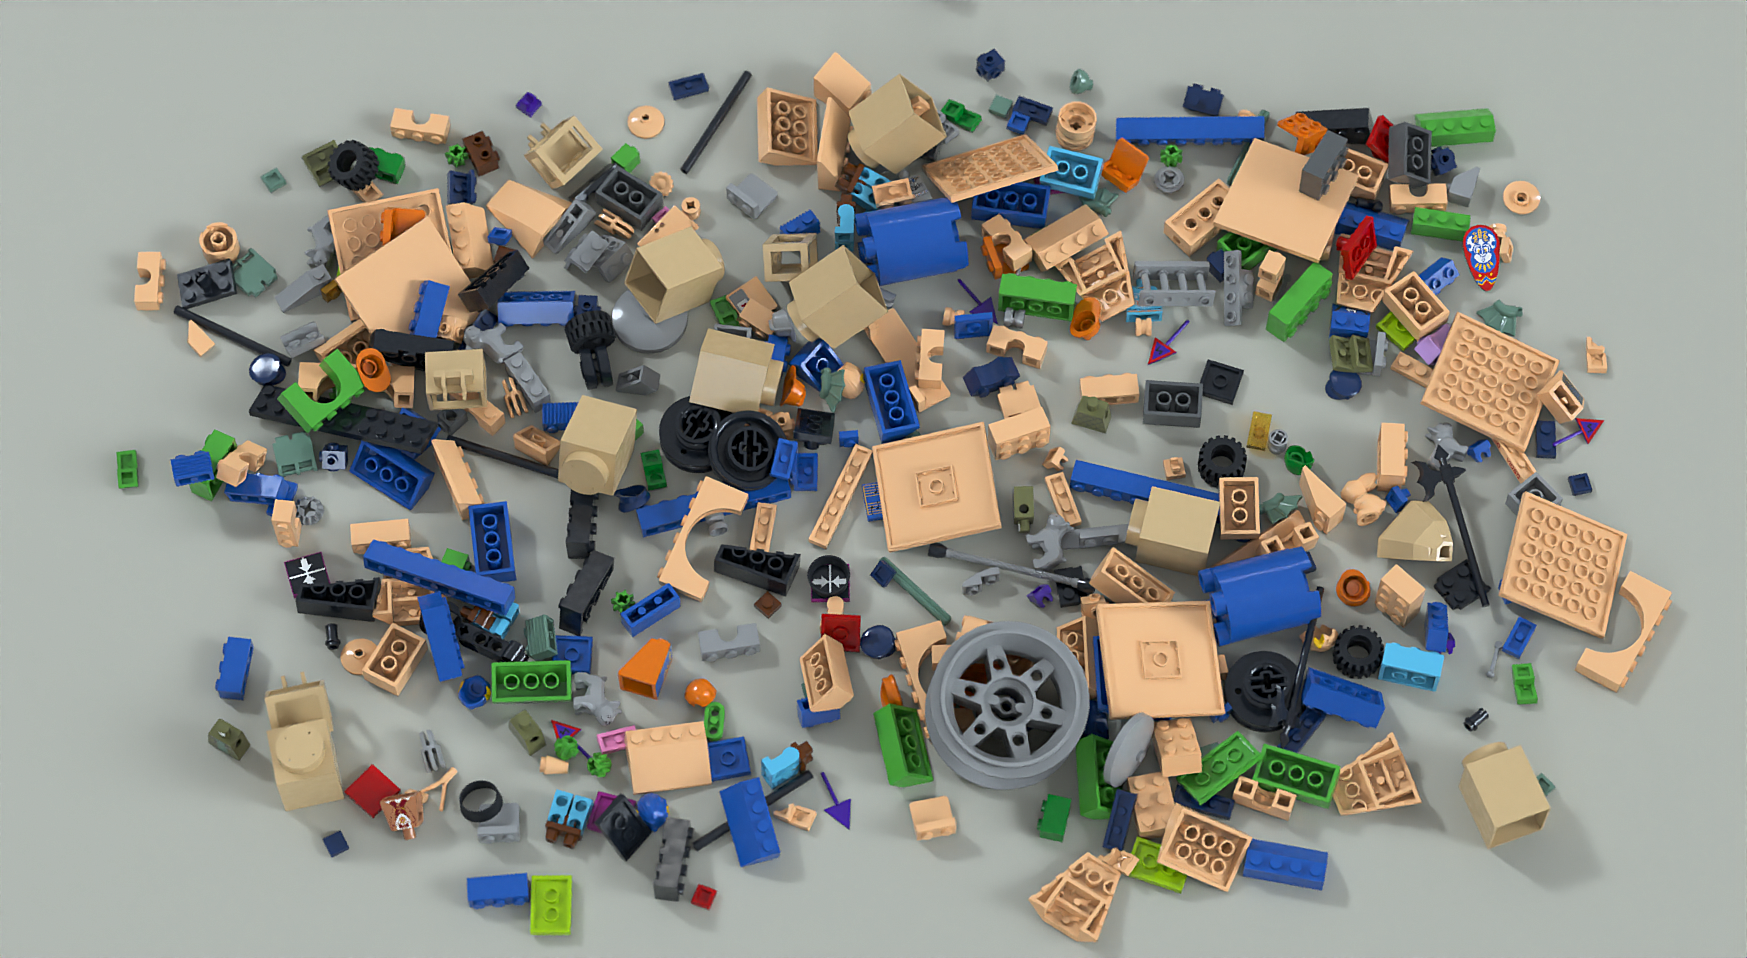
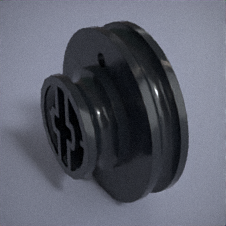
[659,396,737,473]
[708,410,787,491]
[1224,651,1305,733]

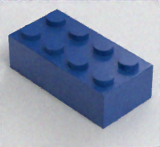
[971,182,1051,229]
[468,501,517,582]
[417,591,465,682]

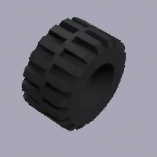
[328,140,379,191]
[564,310,616,354]
[1198,435,1247,487]
[1333,625,1384,679]

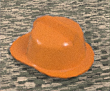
[1070,297,1101,341]
[356,348,391,392]
[780,365,806,407]

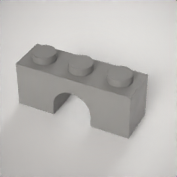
[504,352,551,413]
[698,623,760,662]

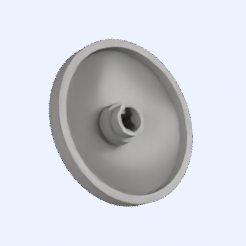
[612,290,688,354]
[1104,712,1154,787]

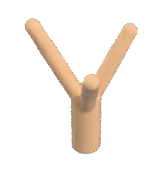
[420,767,457,811]

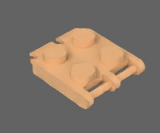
[997,381,1041,419]

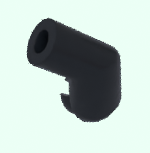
[1356,198,1383,213]

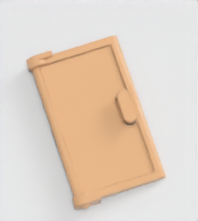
[637,205,699,246]

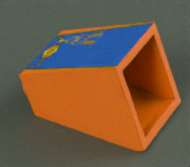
[618,638,672,700]

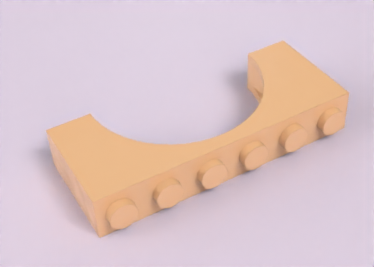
[298,362,415,408]
[657,476,749,602]
[1575,571,1672,693]
[894,620,976,744]

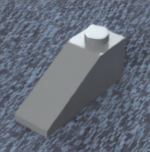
[543,199,597,254]
[275,264,332,313]

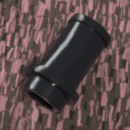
[325,623,341,650]
[1463,708,1489,732]

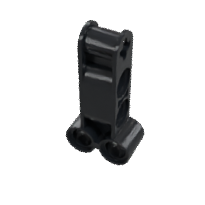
[455,622,529,662]

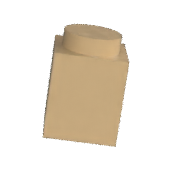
[848,74,947,174]
[624,227,725,324]
[787,245,888,349]
[689,328,784,413]
[558,395,637,496]
[1125,486,1220,576]
[267,718,344,811]
[1458,742,1551,849]

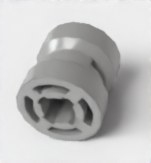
[1004,307,1025,328]
[1267,429,1288,454]
[705,512,728,536]

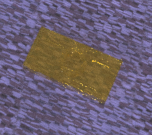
[1246,411,1272,451]

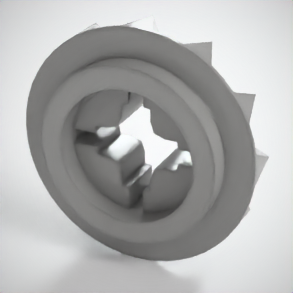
[1154,166,1184,194]
[295,496,324,525]

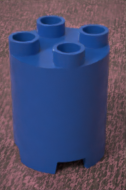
[854,198,969,286]
[1198,546,1321,647]

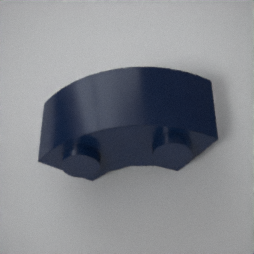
[963,357,1020,398]

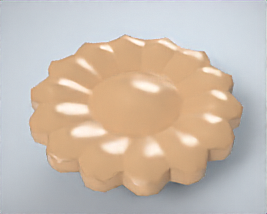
[649,171,674,197]

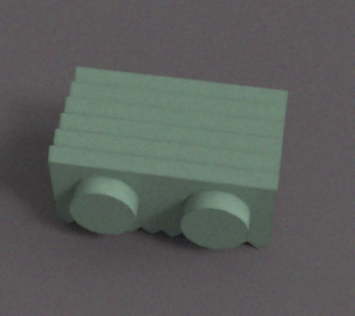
[524,614,558,661]

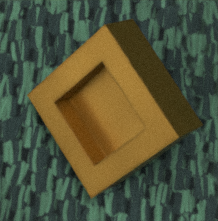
[321,279,342,303]

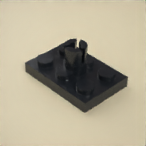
[177,259,237,309]
[793,408,835,450]
[594,793,652,862]

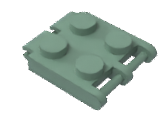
[233,248,278,297]
[272,431,318,478]

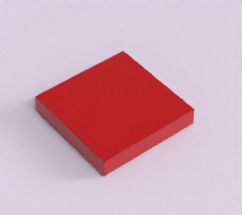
[821,614,861,652]
[344,764,401,819]

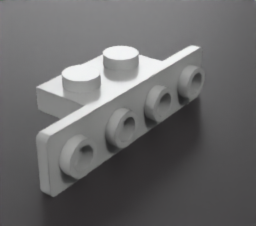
[1224,250,1254,326]
[1061,524,1129,550]

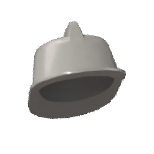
[768,306,796,342]

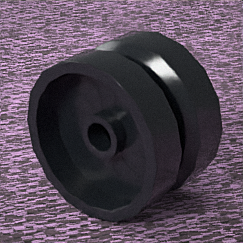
[579,344,613,390]

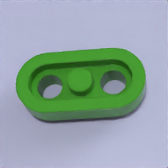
[704,702,725,741]

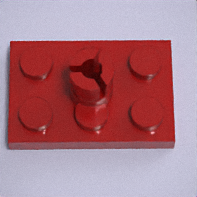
[1366,115,1394,164]
[1336,215,1377,280]

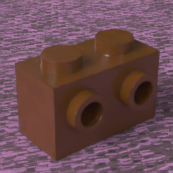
[462,130,500,177]

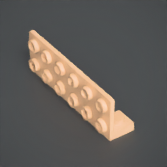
[863,308,951,413]

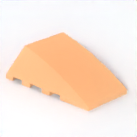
[486,180,572,259]
[1055,231,1135,322]
[1336,233,1413,313]
[373,547,448,626]
[1333,732,1422,816]
[1029,852,1121,942]

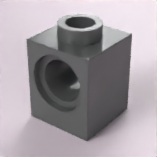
[437,400,468,435]

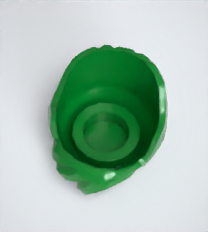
[1284,445,1315,475]

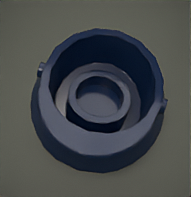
[249,353,286,386]
[1325,370,1362,400]
[614,485,651,513]
[860,625,896,660]

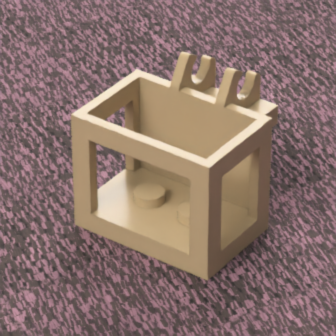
[524,116,603,189]
[763,233,818,282]
[425,349,487,411]
[265,671,334,732]

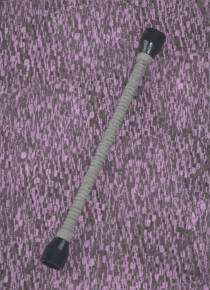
[928,542,1096,594]

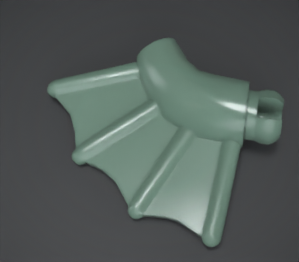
[1078,188,1119,217]
[1476,299,1523,336]
[819,368,845,413]
[1259,493,1303,524]

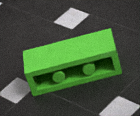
[1411,207,1471,242]

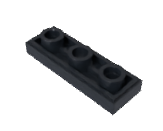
[568,164,617,203]

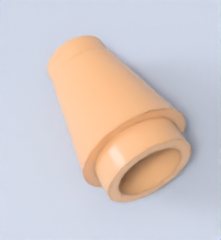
[539,755,569,775]

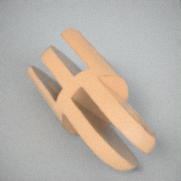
[594,208,634,239]
[502,377,529,418]

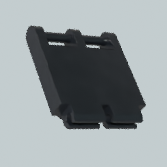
[1434,559,1492,610]

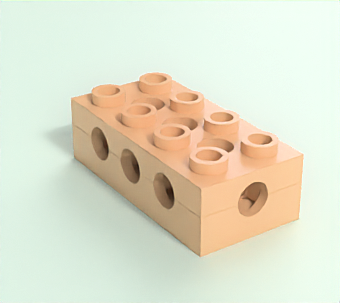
[1163,178,1230,257]

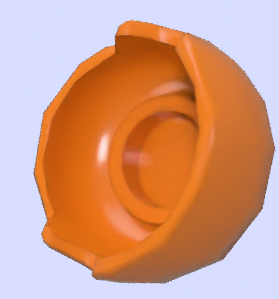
[684,678,717,707]

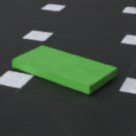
[1176,731,1263,806]

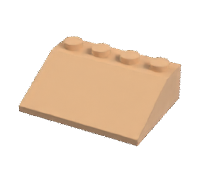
[757,88,818,165]
[817,97,854,191]
[624,721,712,795]
[1157,803,1252,892]

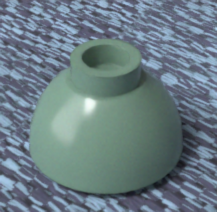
[1070,69,1093,94]

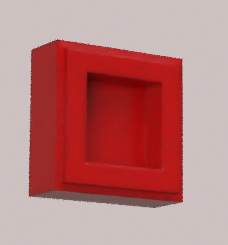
[691,884,717,911]

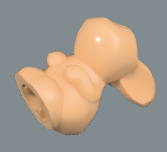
[1340,473,1386,526]

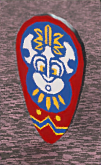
[1462,225,1500,291]

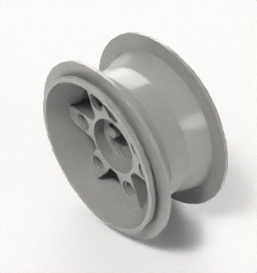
[925,621,1089,790]

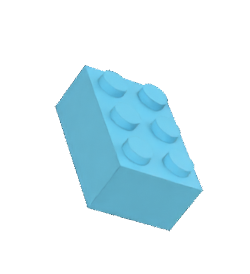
[1040,146,1104,200]
[1378,643,1444,692]

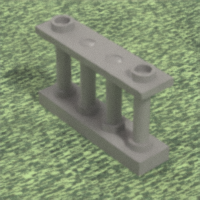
[1132,261,1215,306]

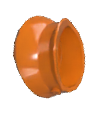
[1336,569,1371,607]
[880,674,903,707]

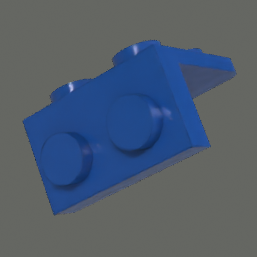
[790,441,818,491]

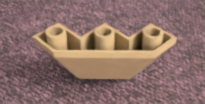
[1377,500,1453,562]

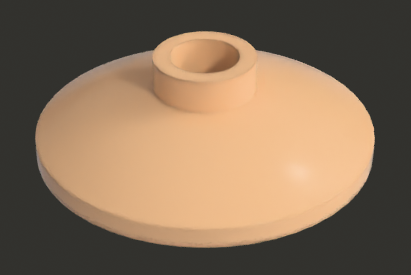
[628,106,664,139]
[1503,181,1540,214]
[341,638,377,675]

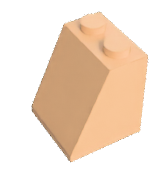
[813,52,872,117]

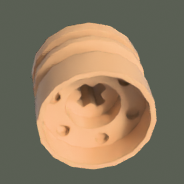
[1056,102,1097,151]

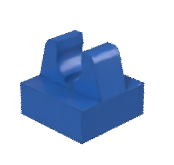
[1467,439,1491,462]
[1385,485,1411,513]

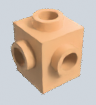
[437,315,467,344]
[770,412,795,440]
[1080,593,1109,620]

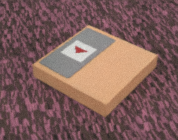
[725,276,778,316]

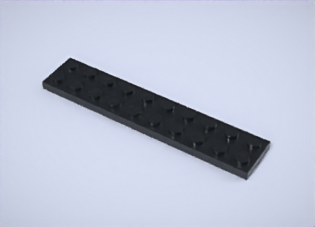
[248,384,438,454]

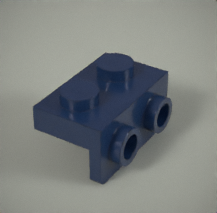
[1183,83,1225,116]
[447,169,477,205]
[1080,700,1109,739]

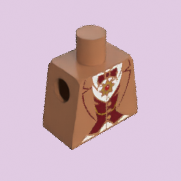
[380,791,424,840]

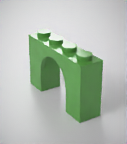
[277,349,365,434]

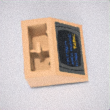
[1537,370,1585,424]

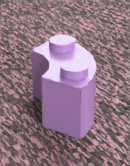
[1414,323,1451,365]

